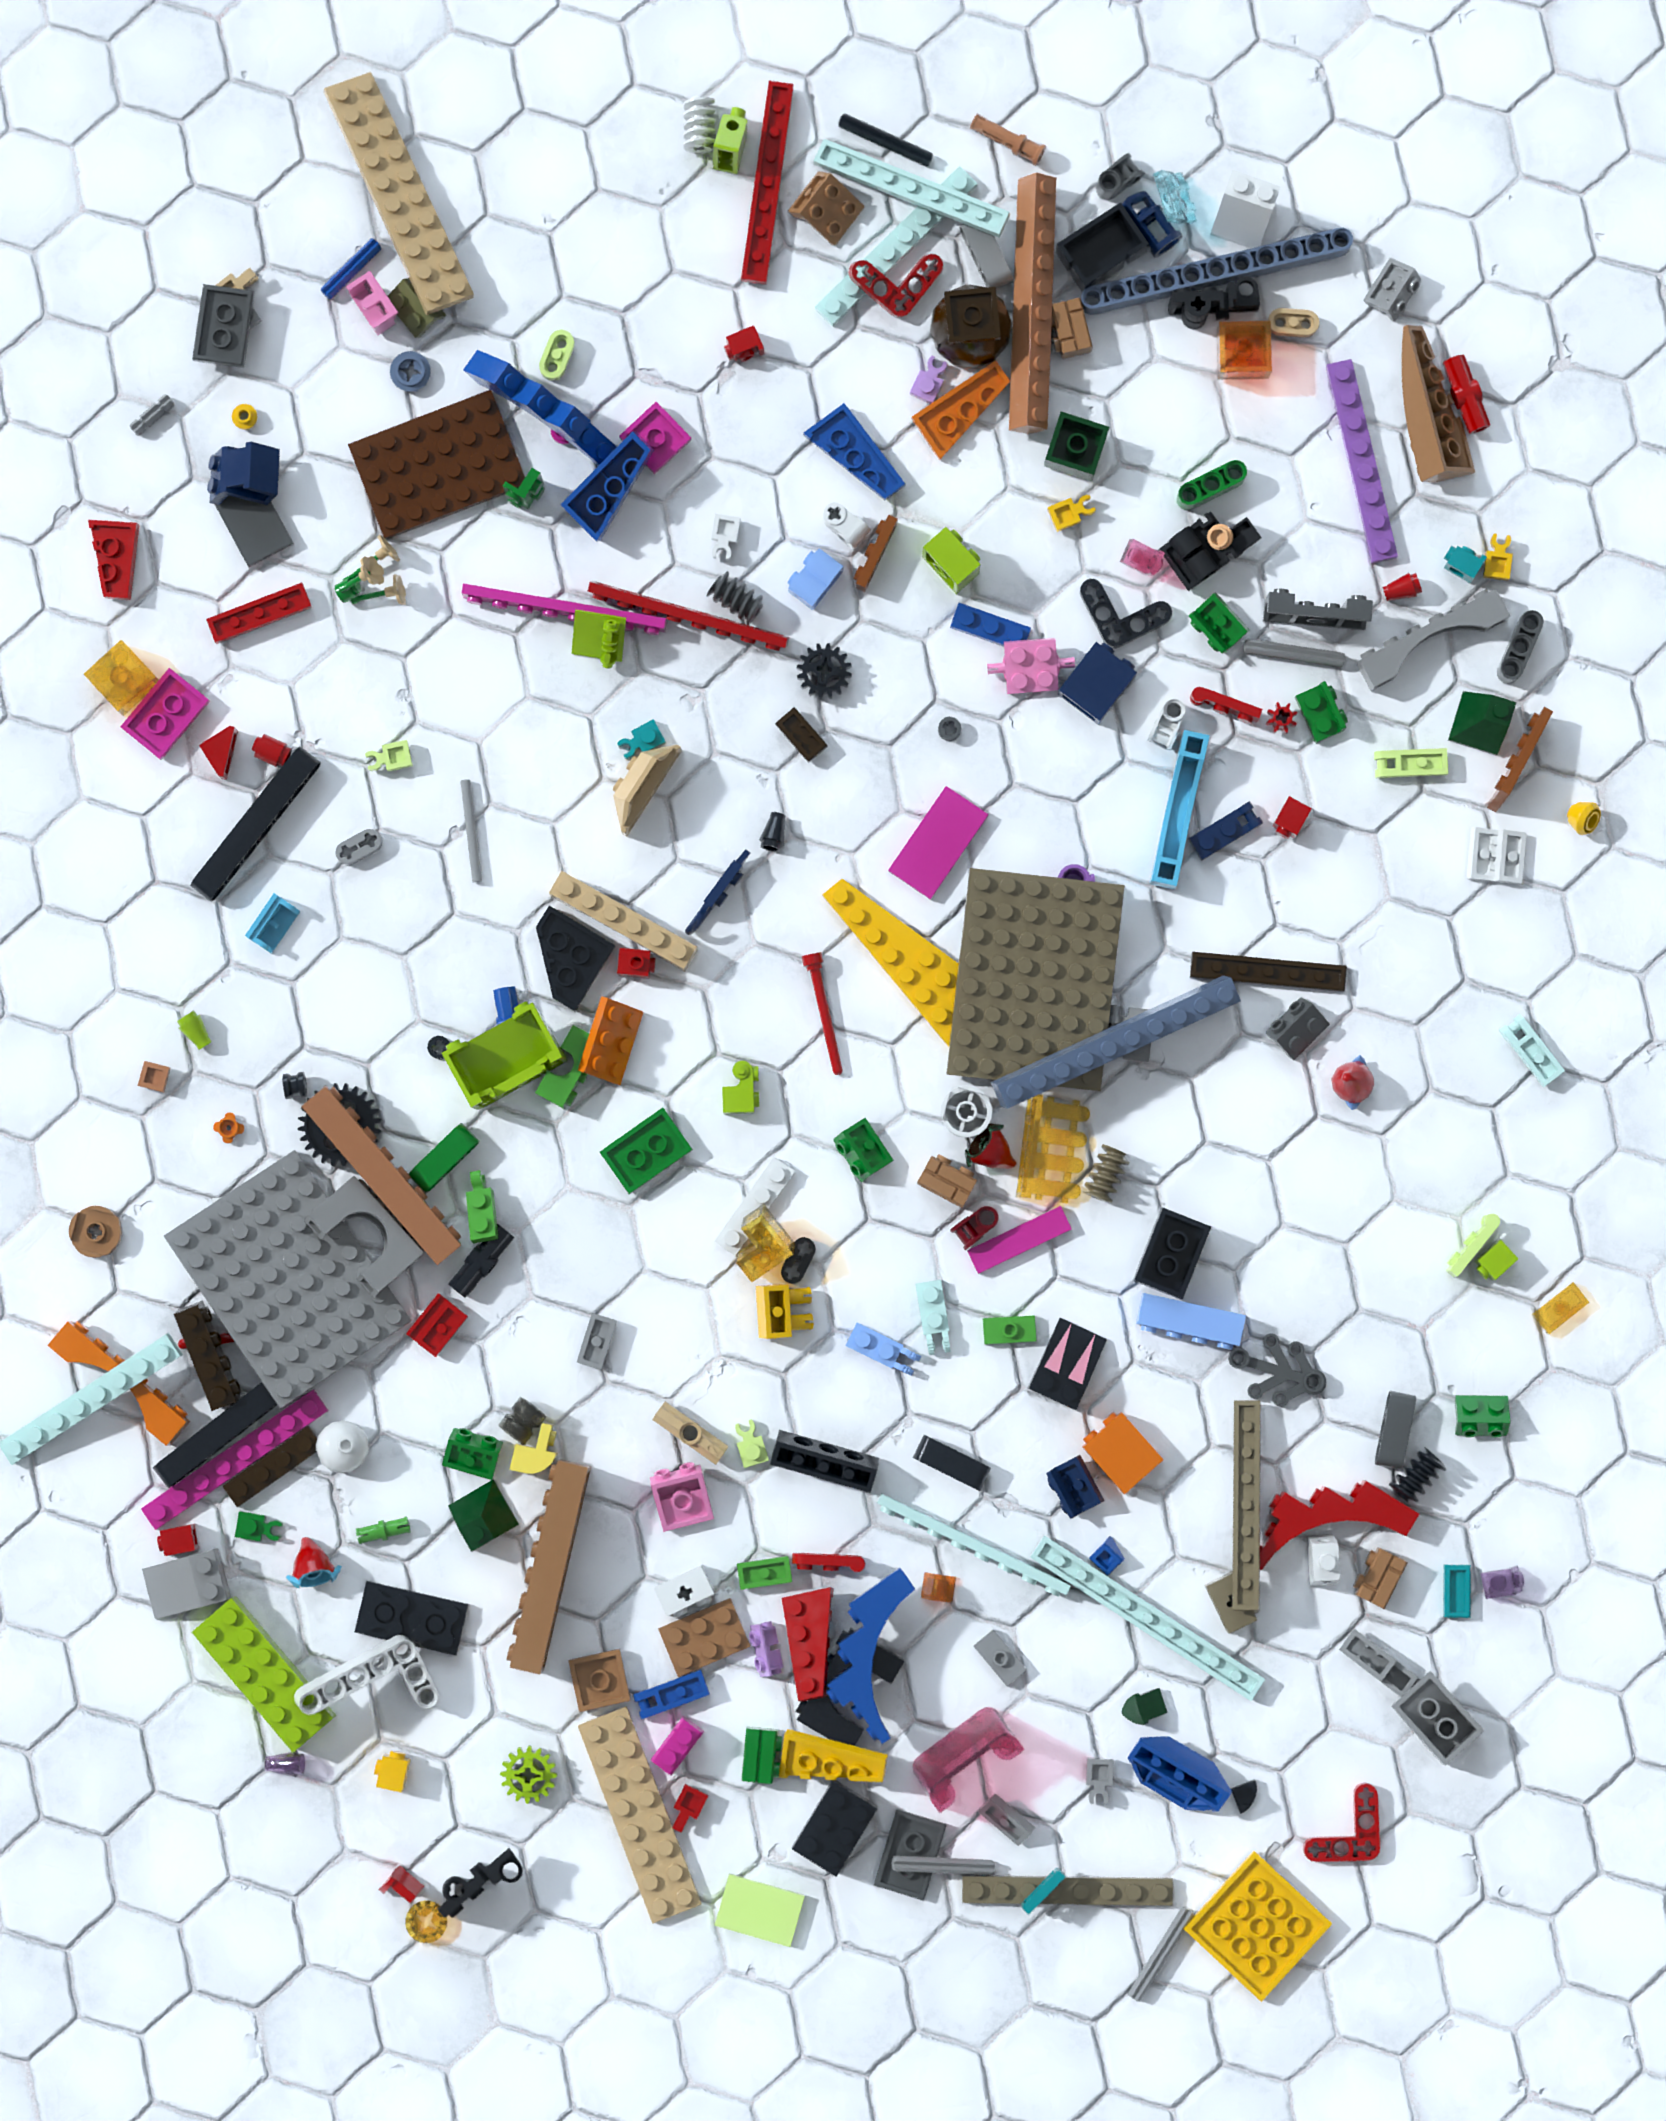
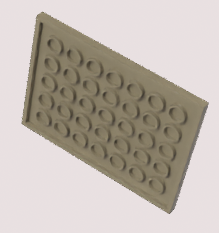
[946,868,1125,1091]

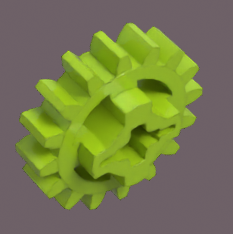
[500,1745,558,1804]

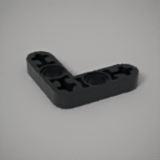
[1079,578,1172,649]

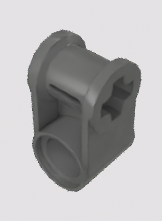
[1096,153,1145,200]

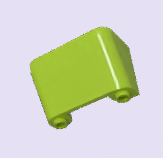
[442,1001,567,1110]

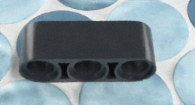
[912,1435,991,1491]

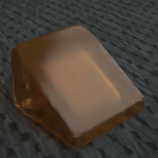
[921,1572,956,1603]

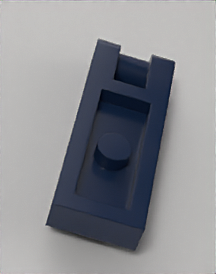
[1188,801,1263,861]

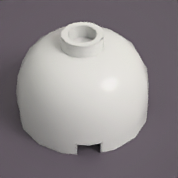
[940,1086,992,1138]
[316,1420,369,1473]

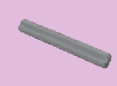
[1243,639,1345,667]
[892,1856,995,1875]
[1128,1907,1194,2002]

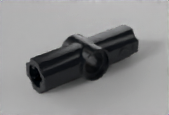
[448,1223,515,1298]

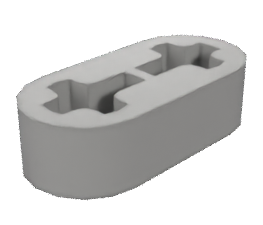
[335,829,383,865]

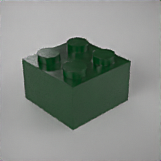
[1044,411,1110,482]

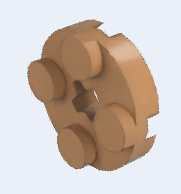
[69,1205,122,1258]

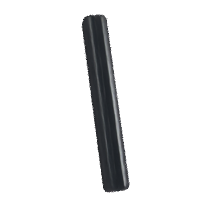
[838,113,933,167]

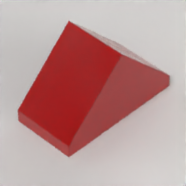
[199,726,238,780]

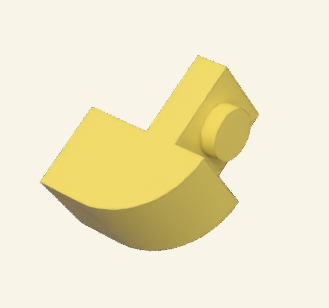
[509,1423,558,1474]

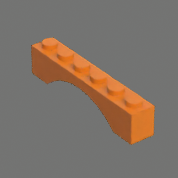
[47,1321,191,1446]

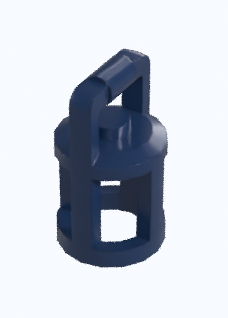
[1122,191,1183,258]

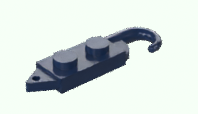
[685,849,750,935]

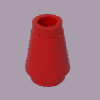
[1382,573,1422,601]

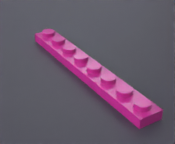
[461,583,667,635]
[141,1389,329,1530]

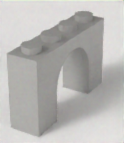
[304,1176,424,1298]

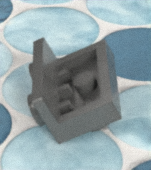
[1266,997,1330,1060]

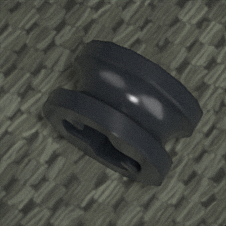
[427,1036,450,1060]

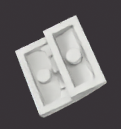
[1466,827,1527,884]

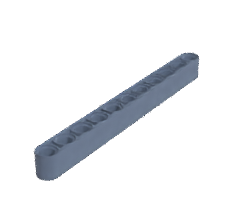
[1081,228,1353,315]

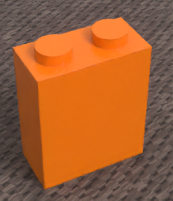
[1082,1412,1164,1494]

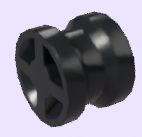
[282,1072,307,1099]

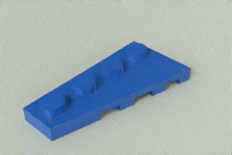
[803,403,905,501]

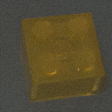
[83,639,159,716]

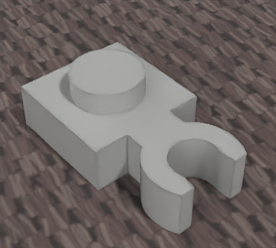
[1086,1758,1114,1805]

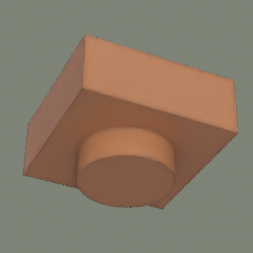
[137,1061,171,1093]

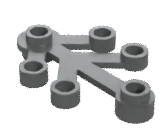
[1228,1333,1326,1407]

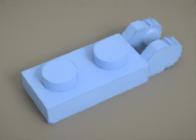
[845,1323,921,1376]

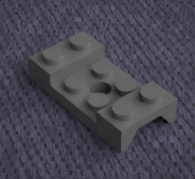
[1263,588,1373,630]

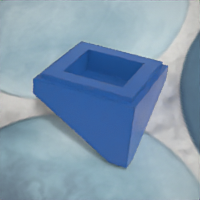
[1089,1536,1125,1576]

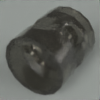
[498,1396,547,1446]

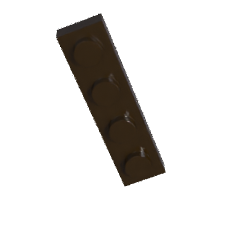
[222,1426,318,1508]

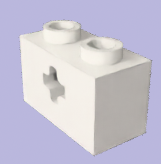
[654,1564,715,1618]

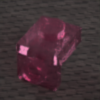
[1119,539,1165,576]

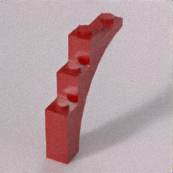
[1260,1480,1420,1570]

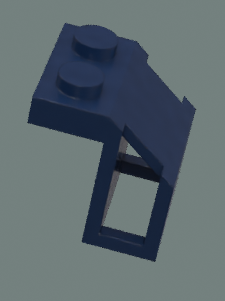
[207,441,280,505]

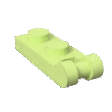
[1374,748,1448,779]
[1446,1214,1500,1277]

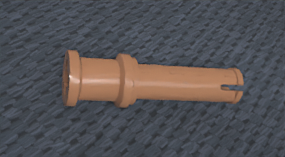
[970,114,1046,166]

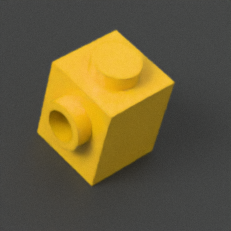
[374,1751,411,1793]

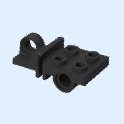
[1168,277,1260,329]
[1159,511,1262,591]
[437,1848,523,1919]

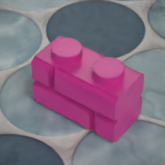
[651,1715,704,1776]

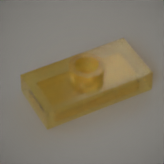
[1531,1282,1590,1335]

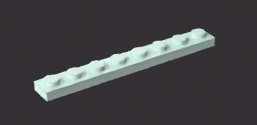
[813,139,1010,238]
[815,166,978,327]
[0,1333,183,1465]
[877,1493,1071,1597]

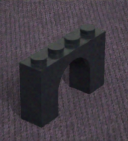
[795,1627,905,1746]

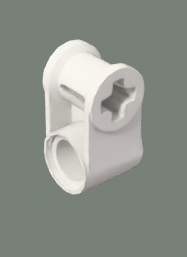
[822,502,871,549]
[1147,698,1186,750]

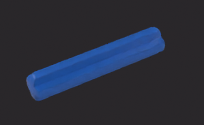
[320,238,381,300]

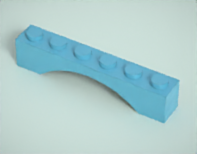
[1149,730,1210,890]

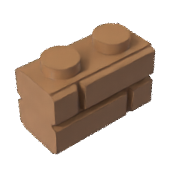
[1051,298,1093,359]
[916,1154,977,1208]
[1353,1547,1408,1610]

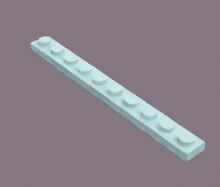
[1030,1535,1265,1701]

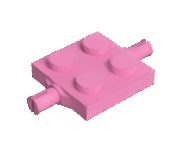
[987,638,1075,694]

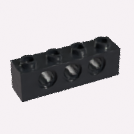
[770,1429,879,1493]

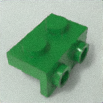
[503,468,545,509]
[1188,592,1250,654]
[1454,1395,1511,1438]

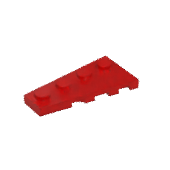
[782,1587,834,1702]

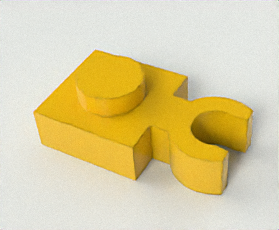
[1047,495,1096,532]
[1483,533,1513,581]

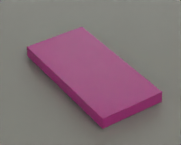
[888,786,989,900]

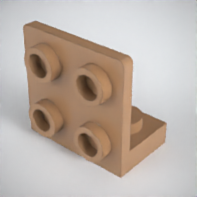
[788,171,864,245]

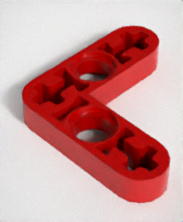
[848,254,943,317]
[1302,1782,1380,1862]

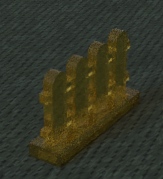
[1015,1094,1090,1204]

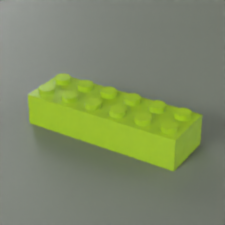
[191,1596,337,1753]

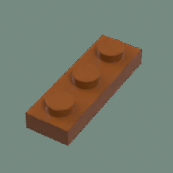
[853,515,898,592]

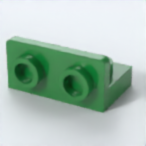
[1294,681,1348,744]
[833,1117,894,1182]
[442,1428,503,1480]

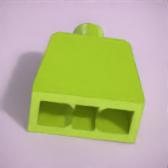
[713,107,748,175]

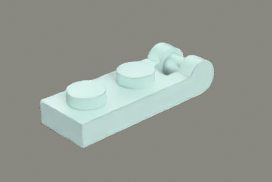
[1499,1014,1565,1087]

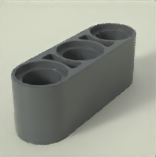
[1497,610,1544,684]
[1375,1390,1416,1470]

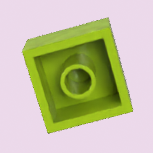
[922,527,981,595]

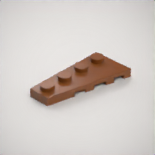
[1487,707,1553,813]

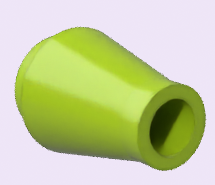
[177,1010,212,1050]

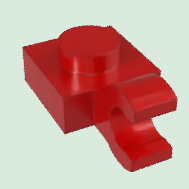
[672,1784,709,1833]

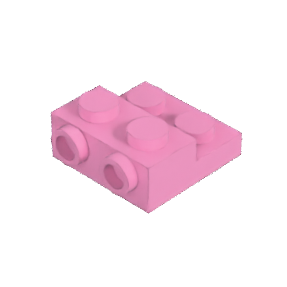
[650,1462,714,1532]

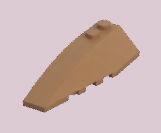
[1401,325,1476,482]

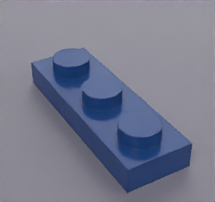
[950,602,1031,647]

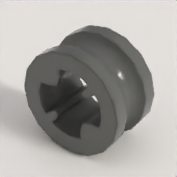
[938,716,961,741]

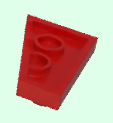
[88,519,140,600]

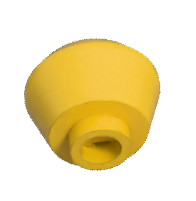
[1567,802,1601,835]

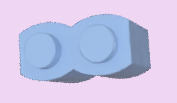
[787,548,844,610]

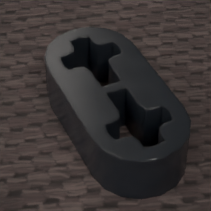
[781,1237,816,1284]

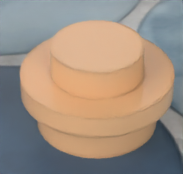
[1207,524,1233,550]

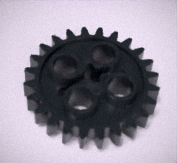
[297,1083,383,1167]

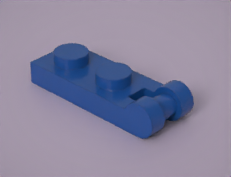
[632,1670,710,1720]

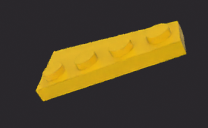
[779,1729,888,1782]

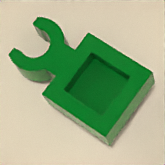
[234,1511,283,1541]

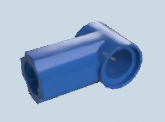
[493,986,519,1025]

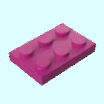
[120,668,210,760]

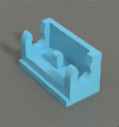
[245,893,301,954]

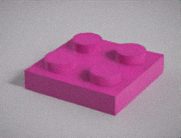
[619,401,692,475]

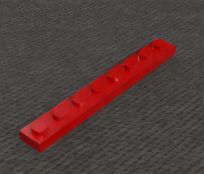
[741,80,794,285]
[587,581,790,651]

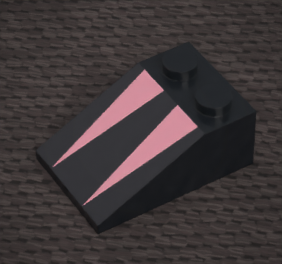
[1028,1318,1107,1410]

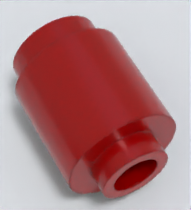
[252,734,292,767]

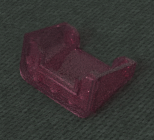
[912,1707,1025,1813]

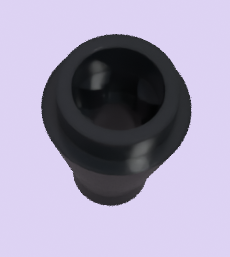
[759,812,786,852]

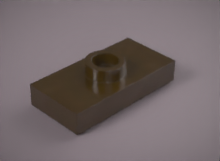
[775,707,828,763]

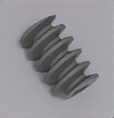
[706,571,763,626]

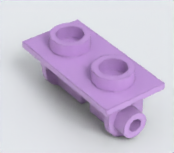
[749,1621,783,1677]

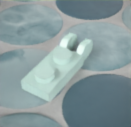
[915,1280,951,1355]

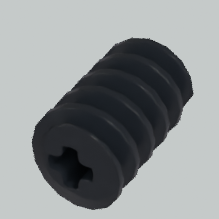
[1389,1447,1447,1503]

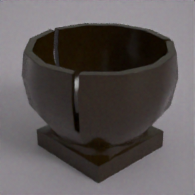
[930,284,1012,369]

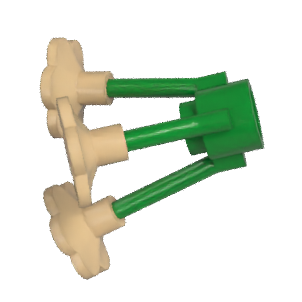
[335,535,406,605]

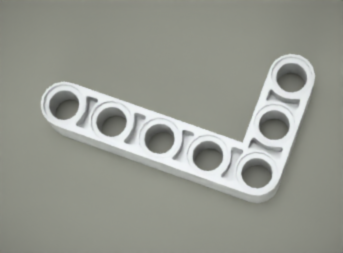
[294,1635,439,1715]

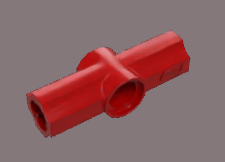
[1442,354,1491,434]

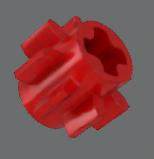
[1266,702,1298,735]

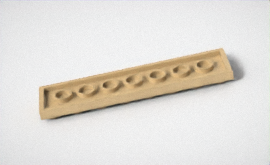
[577,1706,702,1924]

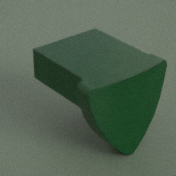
[1121,1688,1168,1725]

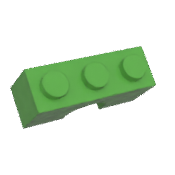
[535,1025,589,1109]

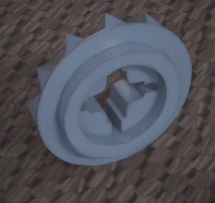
[390,351,431,392]

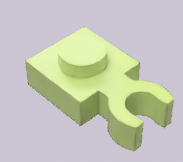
[365,740,413,772]
[735,1419,769,1468]

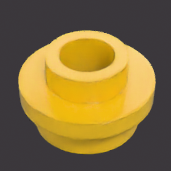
[232,404,258,430]

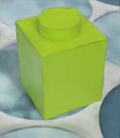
[1474,1240,1518,1280]

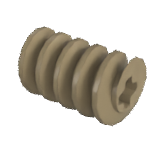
[1082,1144,1130,1203]

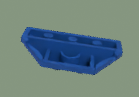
[1127,1736,1232,1812]

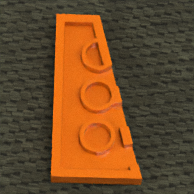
[911,360,1010,461]

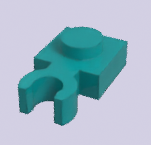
[617,719,666,759]

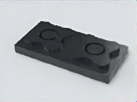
[354,1581,469,1656]

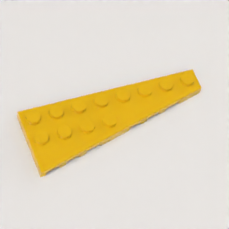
[822,879,959,1047]

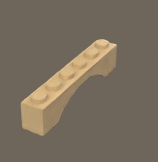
[549,870,698,972]

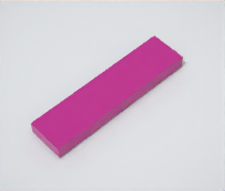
[967,1206,1072,1274]

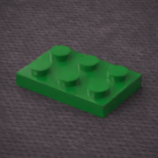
[600,1107,693,1195]

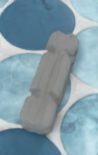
[130,394,175,436]

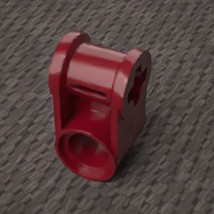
[950,1206,999,1250]

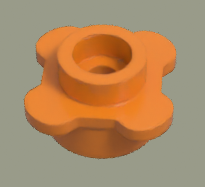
[213,1112,245,1143]

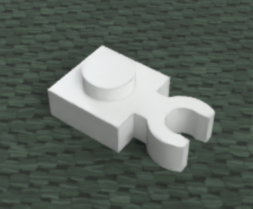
[711,513,741,561]

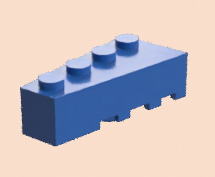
[560,431,654,542]

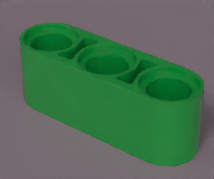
[1176,460,1247,511]
[409,1123,480,1194]

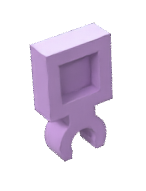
[909,355,947,404]

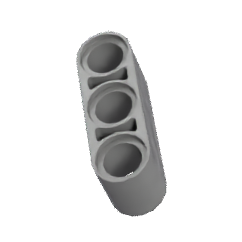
[959,224,1014,289]

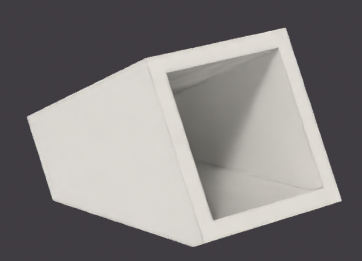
[1210,170,1281,248]

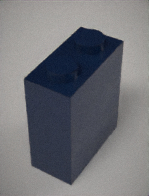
[1058,642,1137,725]

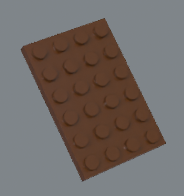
[348,390,525,539]

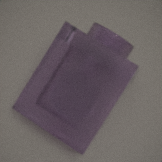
[1480,1566,1524,1599]

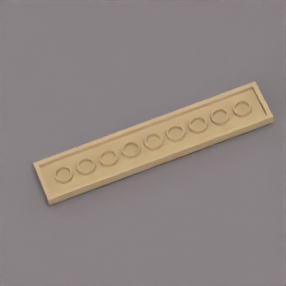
[324,72,474,315]

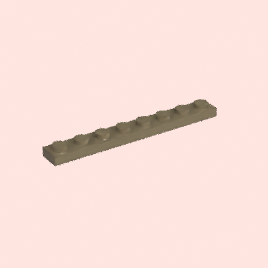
[1232,1400,1261,1611]
[962,1875,1173,1906]

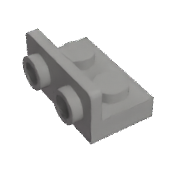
[1363,258,1421,322]

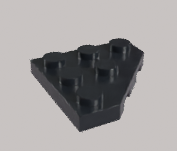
[536,905,616,1012]

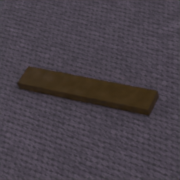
[1189,951,1347,992]

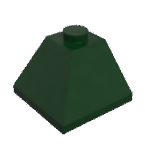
[1448,691,1517,756]
[448,1479,519,1552]

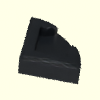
[1230,1779,1257,1814]

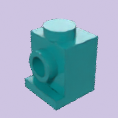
[1443,545,1487,583]

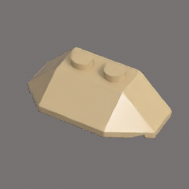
[612,744,682,837]

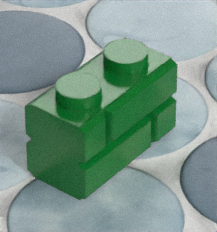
[741,1726,782,1784]

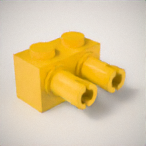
[755,1284,814,1339]

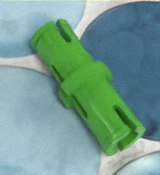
[356,1516,411,1545]

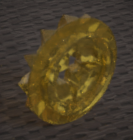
[405,1900,448,1943]

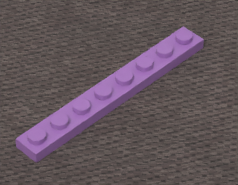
[1326,359,1398,563]

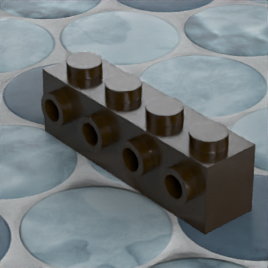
[174,1301,241,1411]

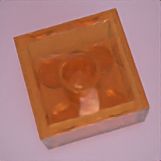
[1216,321,1272,380]

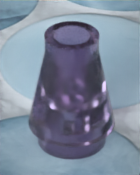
[265,1751,305,1777]

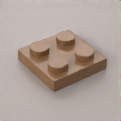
[568,1649,631,1712]

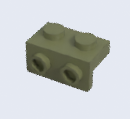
[388,278,446,338]

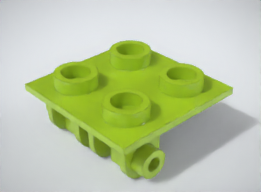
[571,609,626,668]

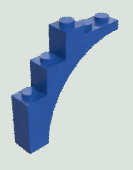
[463,350,617,466]
[827,1567,916,1744]

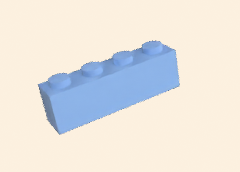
[1136,1293,1246,1350]

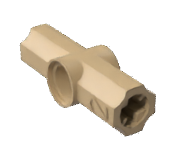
[652,1401,729,1465]

